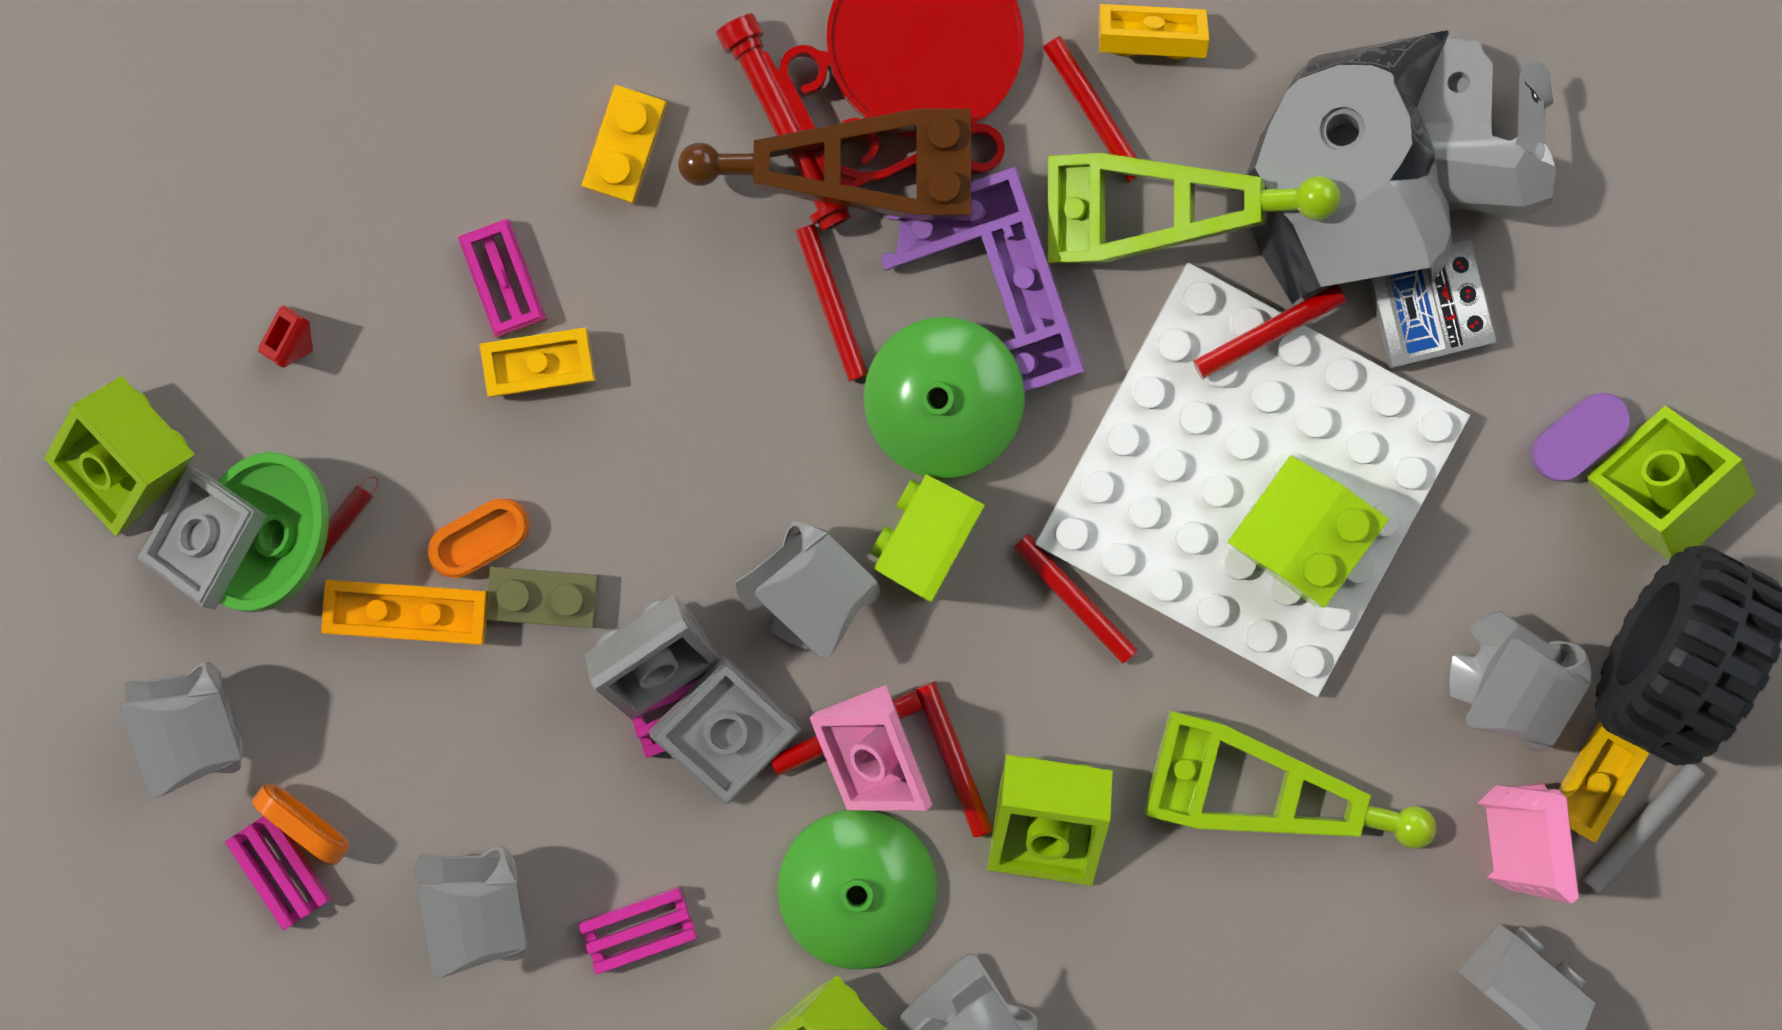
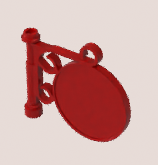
[716,0,1024,232]

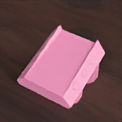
[1477,783,1579,904]

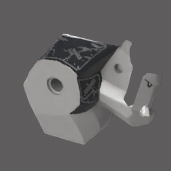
[1243,30,1556,305]

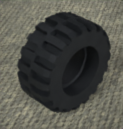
[1595,545,1782,766]

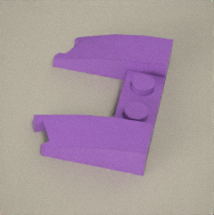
[882,166,1087,393]

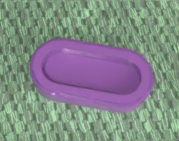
[1530,393,1630,481]

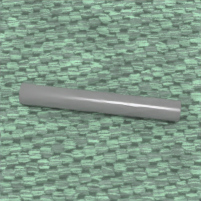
[1582,764,1705,895]

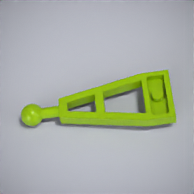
[1048,153,1341,265]
[1143,710,1437,849]

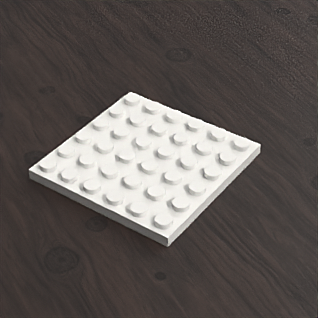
[1035,262,1470,697]

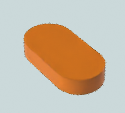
[428,498,531,578]
[252,783,350,865]

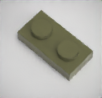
[486,566,599,628]

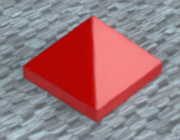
[258,305,313,368]

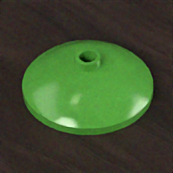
[864,317,1025,478]
[218,452,329,613]
[778,809,937,969]

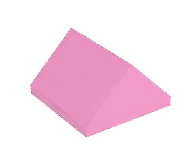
[809,685,933,811]

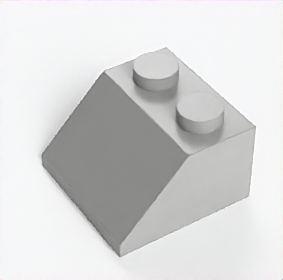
[584,594,720,720]
[1458,924,1595,1030]

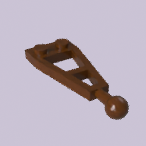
[678,109,971,220]

